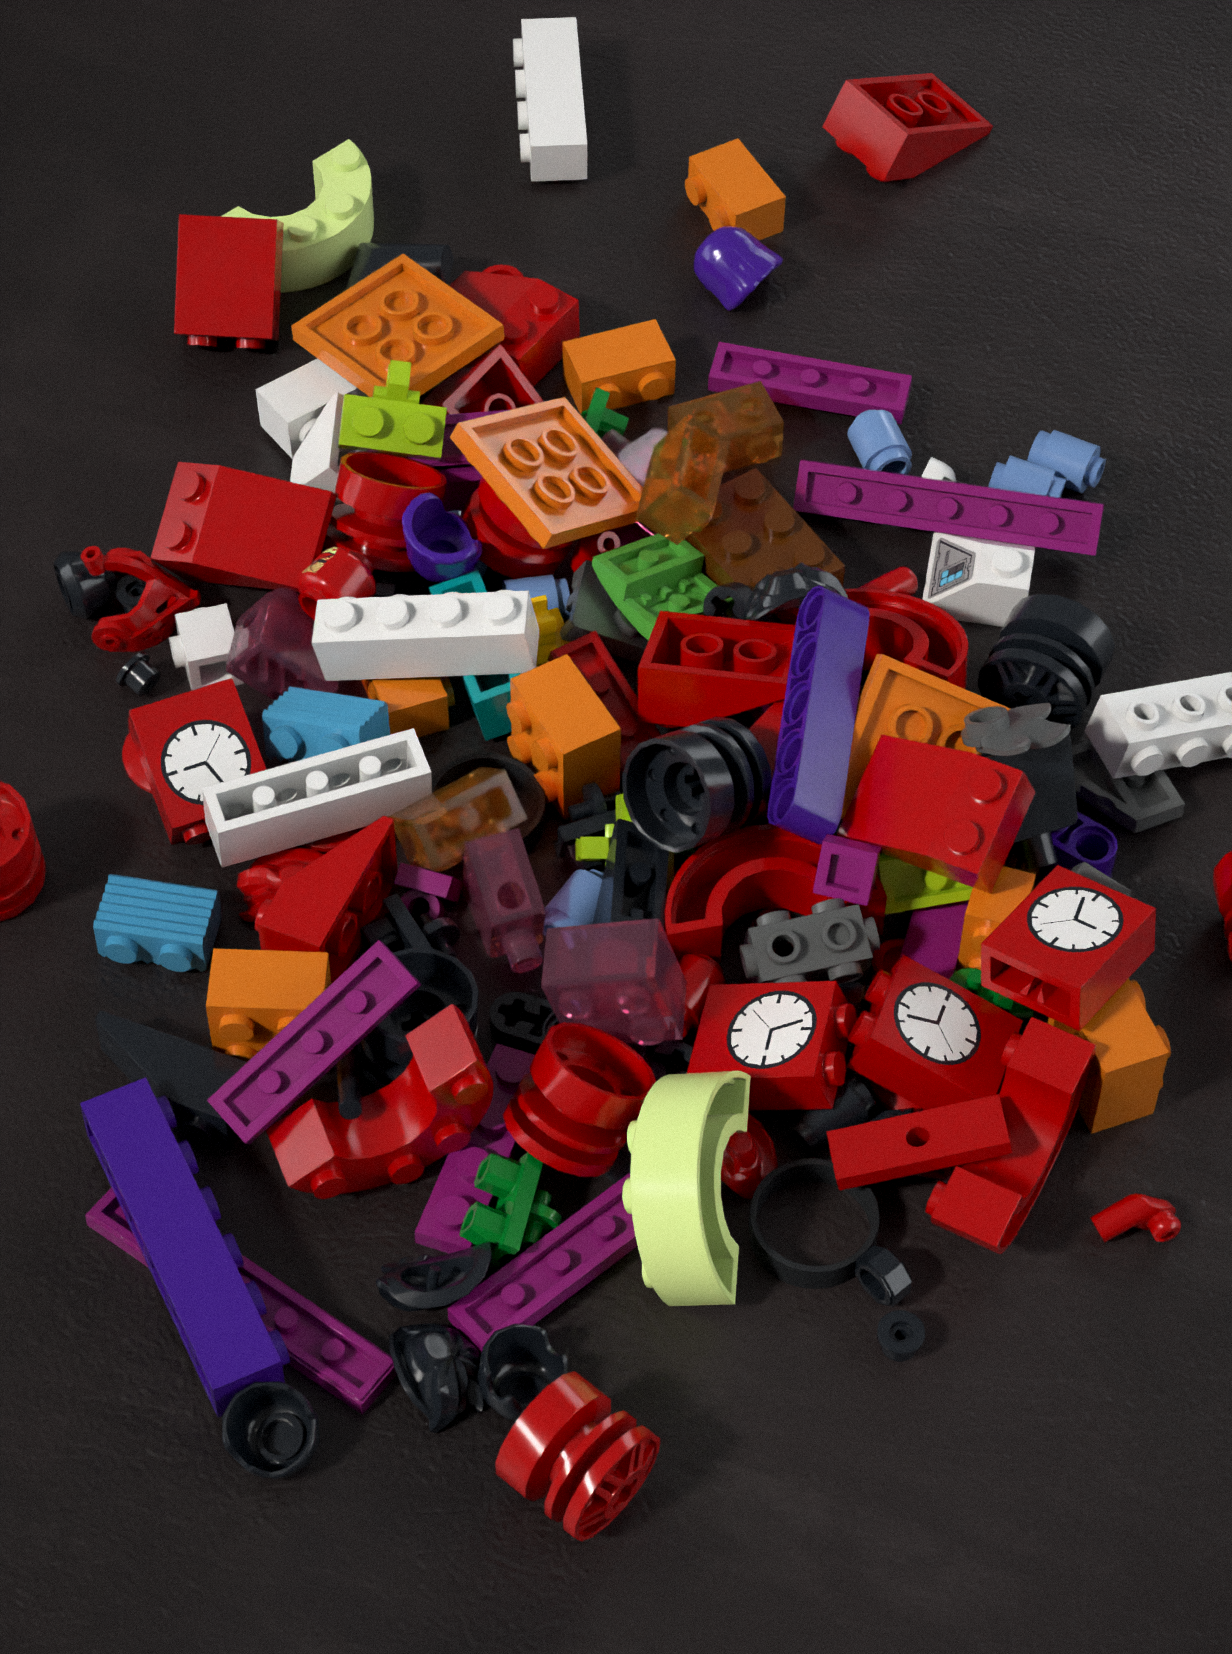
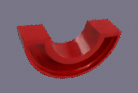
[776,588,968,689]
[664,824,887,972]
[266,1004,494,1199]
[925,1017,1096,1254]

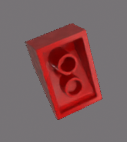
[822,73,993,182]
[450,271,580,387]
[150,462,337,592]
[638,611,796,728]
[837,734,1036,894]
[255,816,398,983]

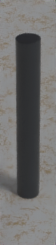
[336,1044,362,1120]

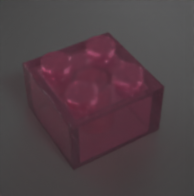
[541,918,687,1045]

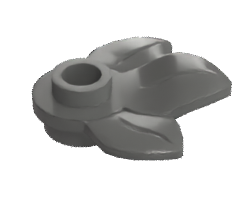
[961,703,1071,756]

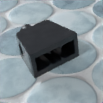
[977,734,1078,869]

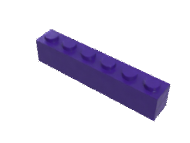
[80,1077,290,1418]

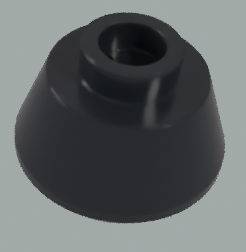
[53,551,117,619]

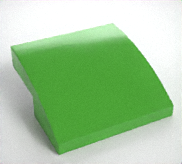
[592,529,735,640]

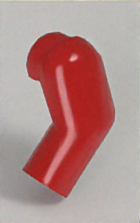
[570,531,620,573]
[1090,1193,1181,1243]

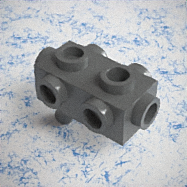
[740,898,880,985]

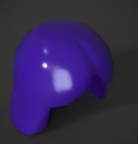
[694,226,783,311]
[402,492,482,583]

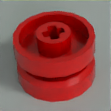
[460,477,575,579]

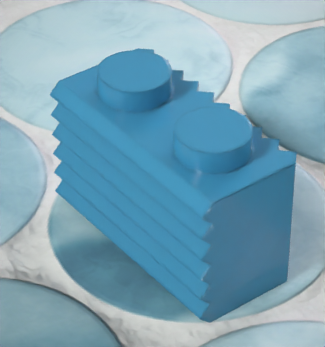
[262,686,390,763]
[93,874,222,972]

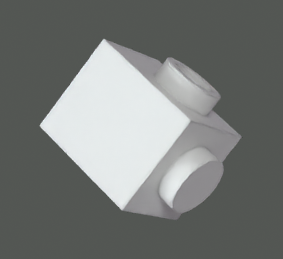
[169,603,244,691]

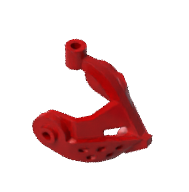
[81,546,201,652]

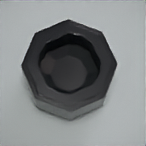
[855,1245,912,1307]

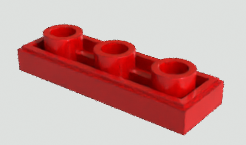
[826,1094,1012,1191]

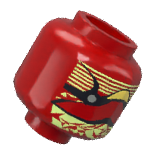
[298,547,376,621]

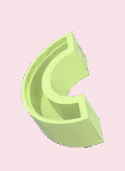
[221,139,374,293]
[622,1071,751,1306]

